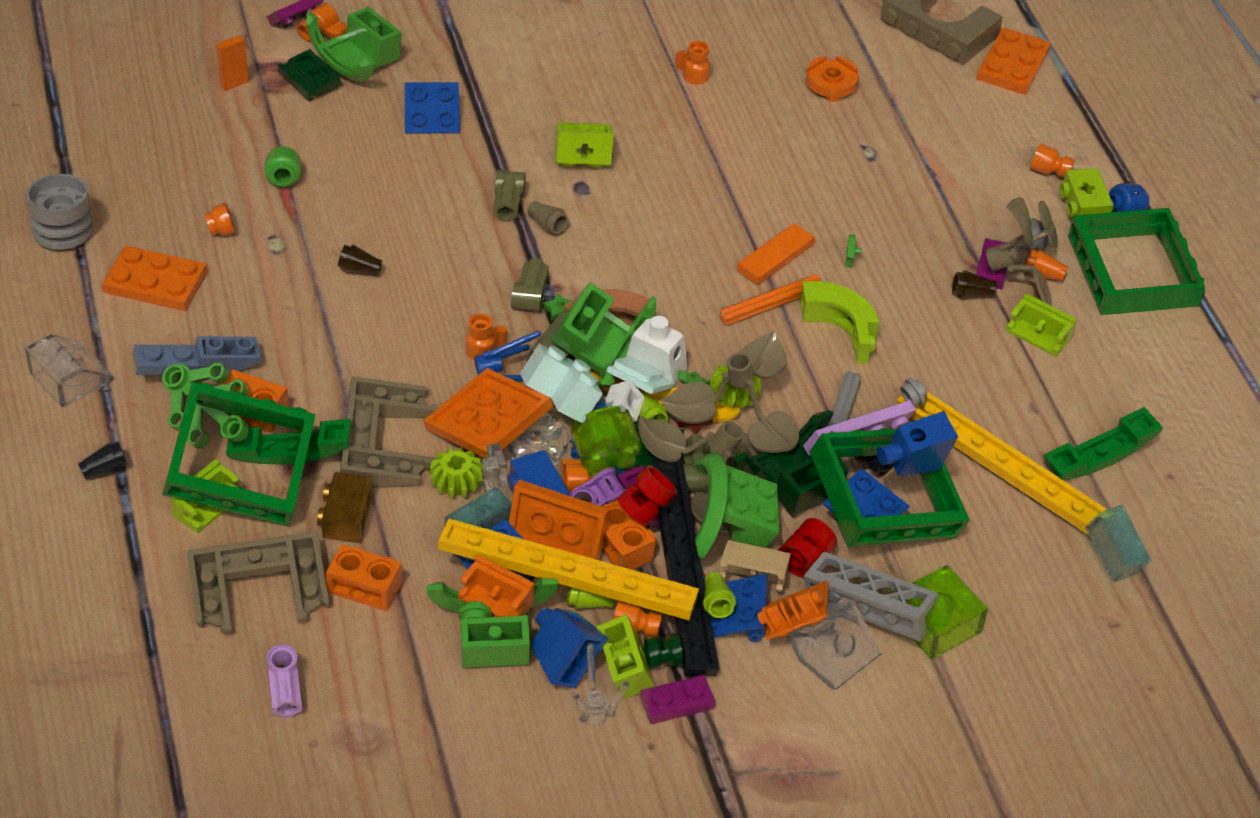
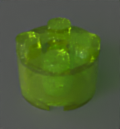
[570,406,642,476]

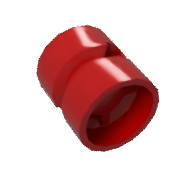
[617,465,678,526]
[778,518,837,578]

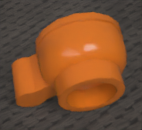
[205,203,236,236]

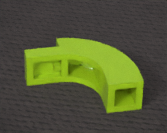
[800,281,879,364]

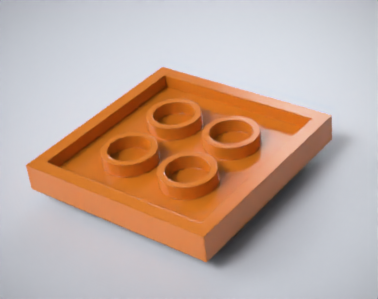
[423,368,553,460]

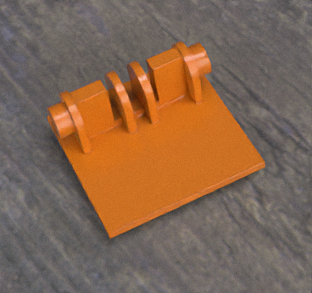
[757,580,829,640]

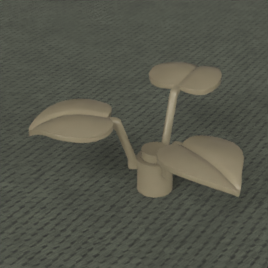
[986,197,1058,306]
[661,331,799,453]
[638,416,764,534]

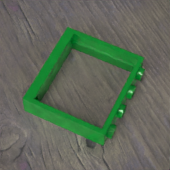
[1068,208,1206,315]
[162,382,316,527]
[809,428,970,547]

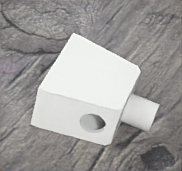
[626,316,688,384]

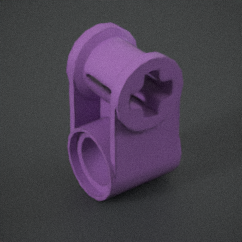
[569,467,625,506]

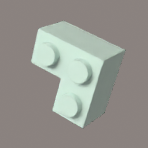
[520,344,603,424]

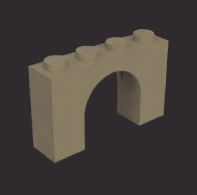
[880,0,1003,65]

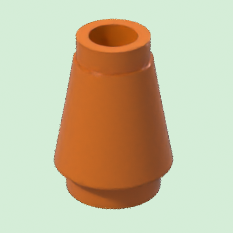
[1024,249,1068,282]

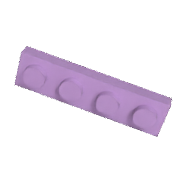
[803,400,916,456]

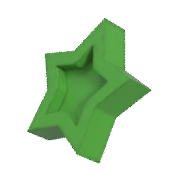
[845,235,862,268]
[543,293,571,321]
[677,370,710,385]

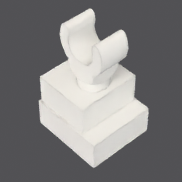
[591,381,645,422]

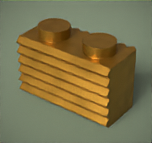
[317,472,372,542]

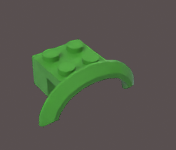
[306,6,402,82]
[550,282,656,388]
[695,452,779,559]
[426,577,558,668]

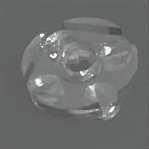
[507,413,569,465]

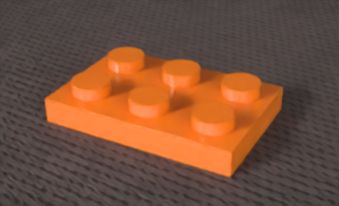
[976,27,1051,95]
[102,245,207,311]
[509,479,609,560]

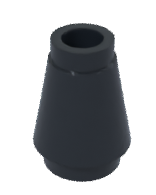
[78,442,128,480]

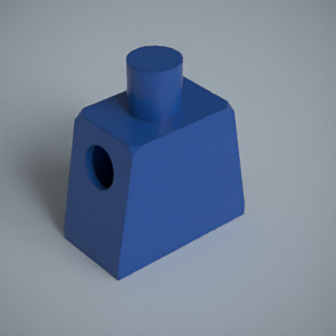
[877,411,958,476]
[531,608,608,688]

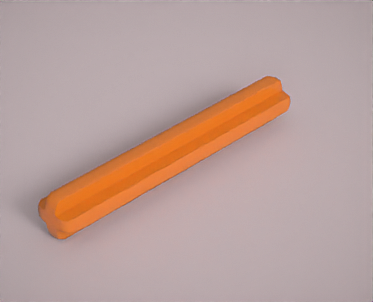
[719,274,822,325]

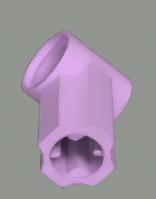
[267,645,302,718]

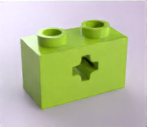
[554,122,614,168]
[1059,168,1114,217]
[596,614,655,699]

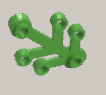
[162,362,249,448]

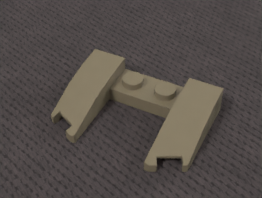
[340,376,438,487]
[187,531,329,634]

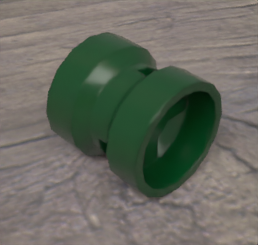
[644,633,683,670]

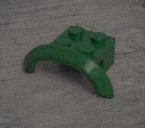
[734,410,849,517]

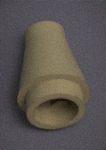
[527,201,568,235]

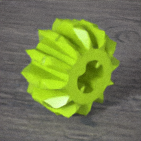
[709,363,761,409]
[430,447,483,500]

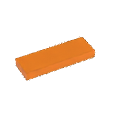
[737,223,815,285]

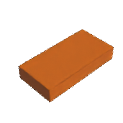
[216,35,249,91]

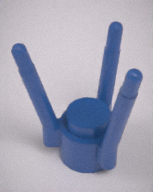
[474,331,541,382]

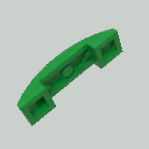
[1043,407,1163,479]
[226,419,352,465]

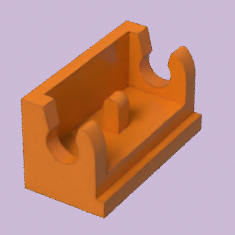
[458,555,534,617]

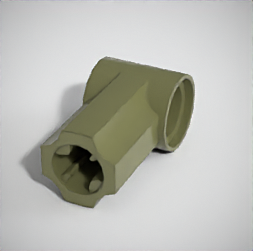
[493,170,526,222]
[511,258,549,312]
[683,434,710,492]

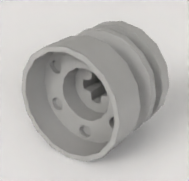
[26,174,93,250]

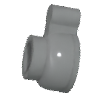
[1022,218,1049,251]

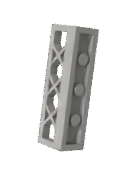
[804,552,938,641]

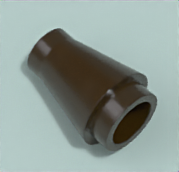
[338,244,383,277]
[952,270,997,298]

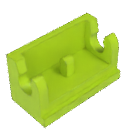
[1006,293,1077,357]
[170,459,239,534]

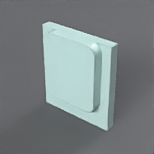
[606,357,675,394]

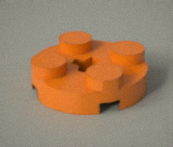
[805,56,859,102]

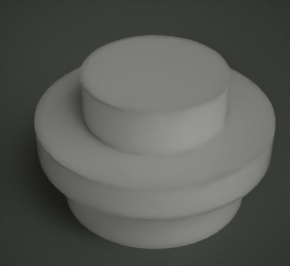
[900,378,927,407]

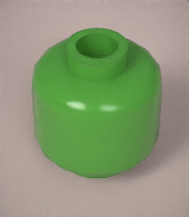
[264,146,301,188]

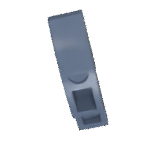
[133,336,261,382]

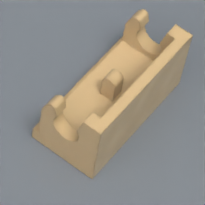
[720,540,791,591]

